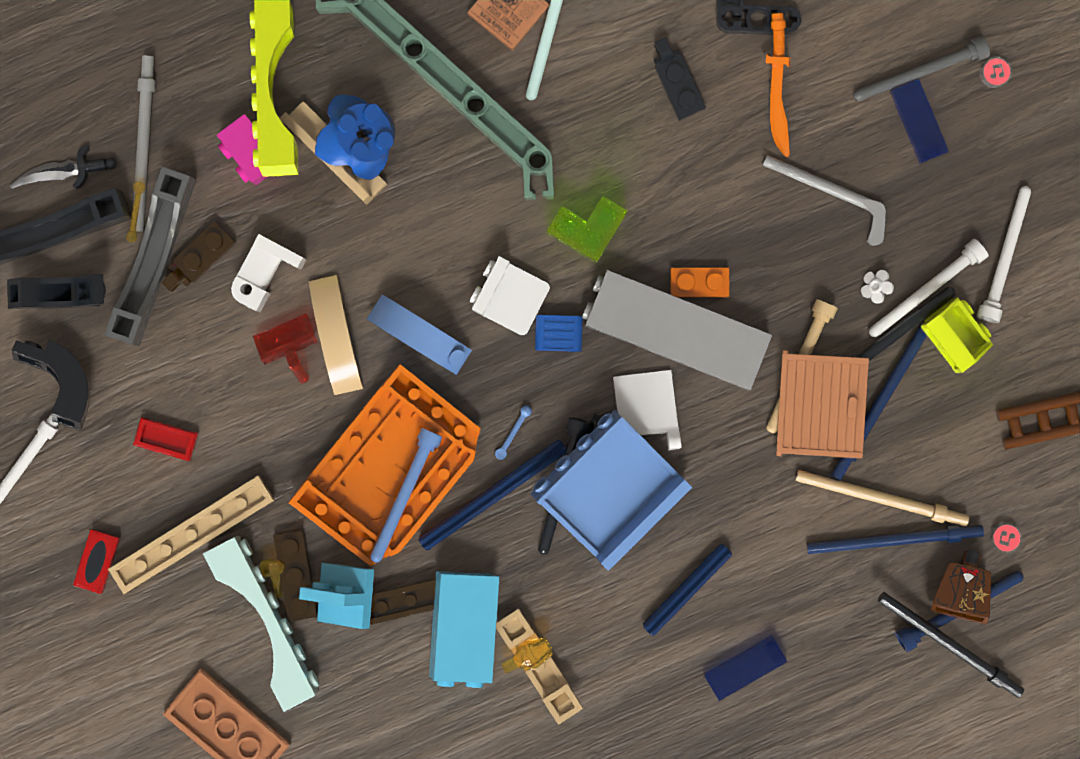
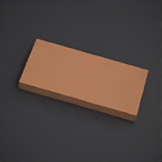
[163,668,291,759]

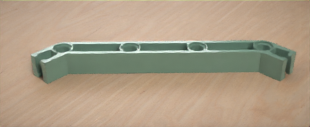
[316,0,554,200]

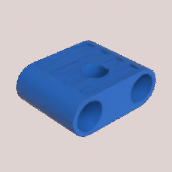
[535,315,583,352]

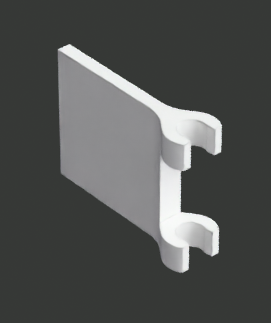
[613,370,681,450]

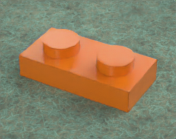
[670,268,729,298]

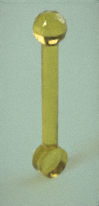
[126,181,146,243]

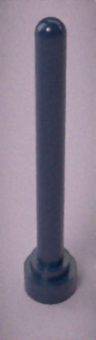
[895,571,1024,652]

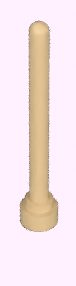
[767,299,838,433]

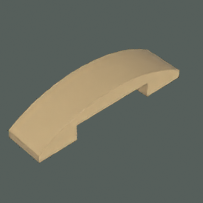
[309,275,363,395]
[496,609,583,725]

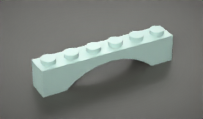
[203,536,320,712]

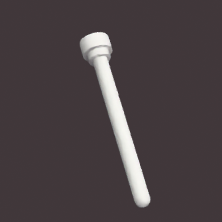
[976,186,1031,323]
[869,238,989,337]

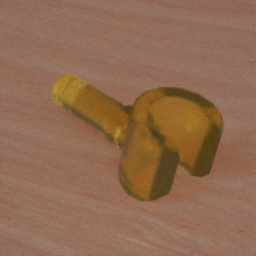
[260,559,284,598]

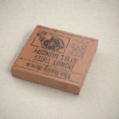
[467,0,549,51]

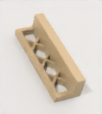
[280,101,387,205]

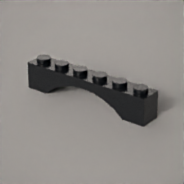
[0,188,132,265]

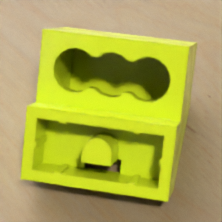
[921,298,993,373]

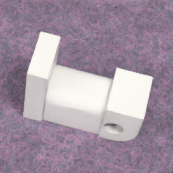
[231,234,306,313]

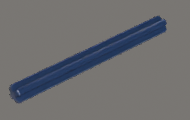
[418,440,566,551]

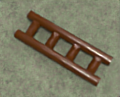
[996,392,1080,450]

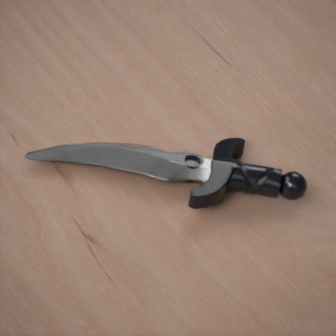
[10,145,117,189]

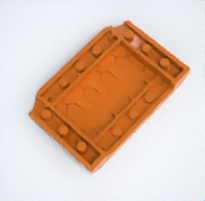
[289,364,481,566]

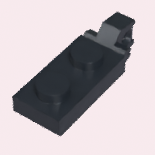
[654,37,706,121]

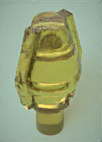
[501,638,553,674]

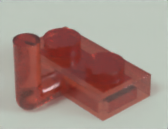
[253,313,318,383]

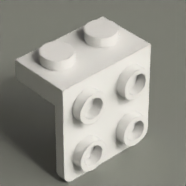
[470,256,550,335]

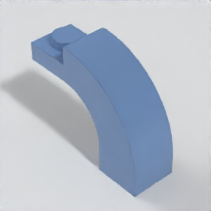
[367,294,472,375]

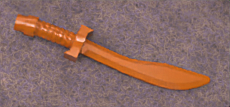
[766,13,791,157]

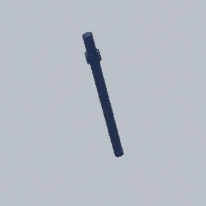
[831,325,927,481]
[806,524,984,554]

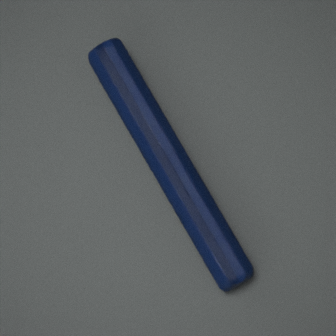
[643,544,732,636]

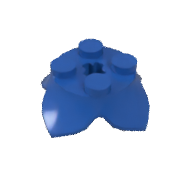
[315,95,395,180]

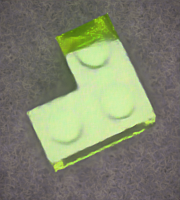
[546,196,628,264]

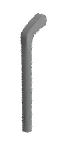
[763,155,886,246]

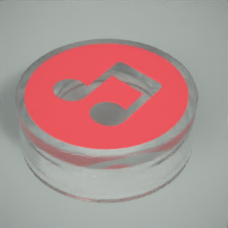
[980,57,1012,88]
[990,523,1022,553]

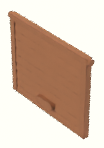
[776,350,869,459]

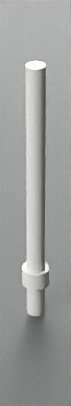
[0,415,58,504]

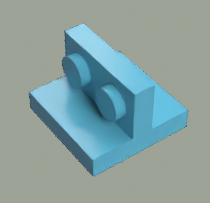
[299,563,374,629]

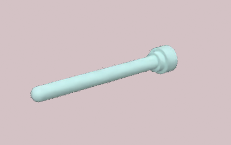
[526,0,563,100]

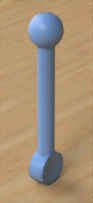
[495,405,532,460]

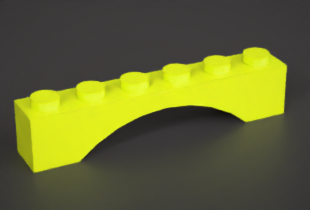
[250,0,299,177]

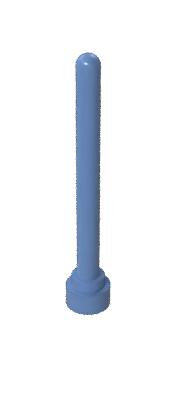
[371,428,443,563]

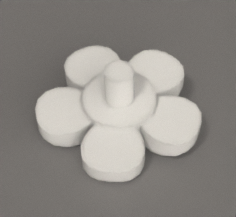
[861,270,894,304]

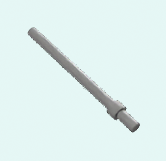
[132,55,156,232]

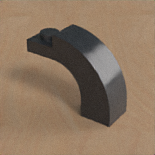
[7,274,106,309]
[12,340,89,431]

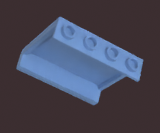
[531,409,692,571]

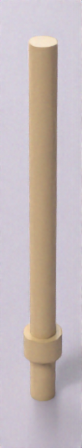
[795,470,969,526]

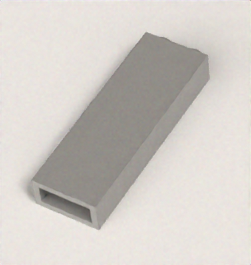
[582,270,772,390]

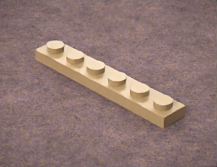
[108,475,275,594]

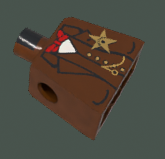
[931,550,991,625]

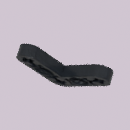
[716,0,802,35]

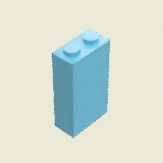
[429,571,499,688]

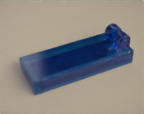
[890,79,949,164]
[704,635,788,701]

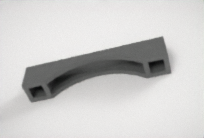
[104,167,196,346]

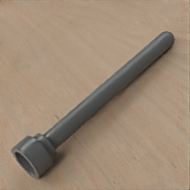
[853,35,990,101]

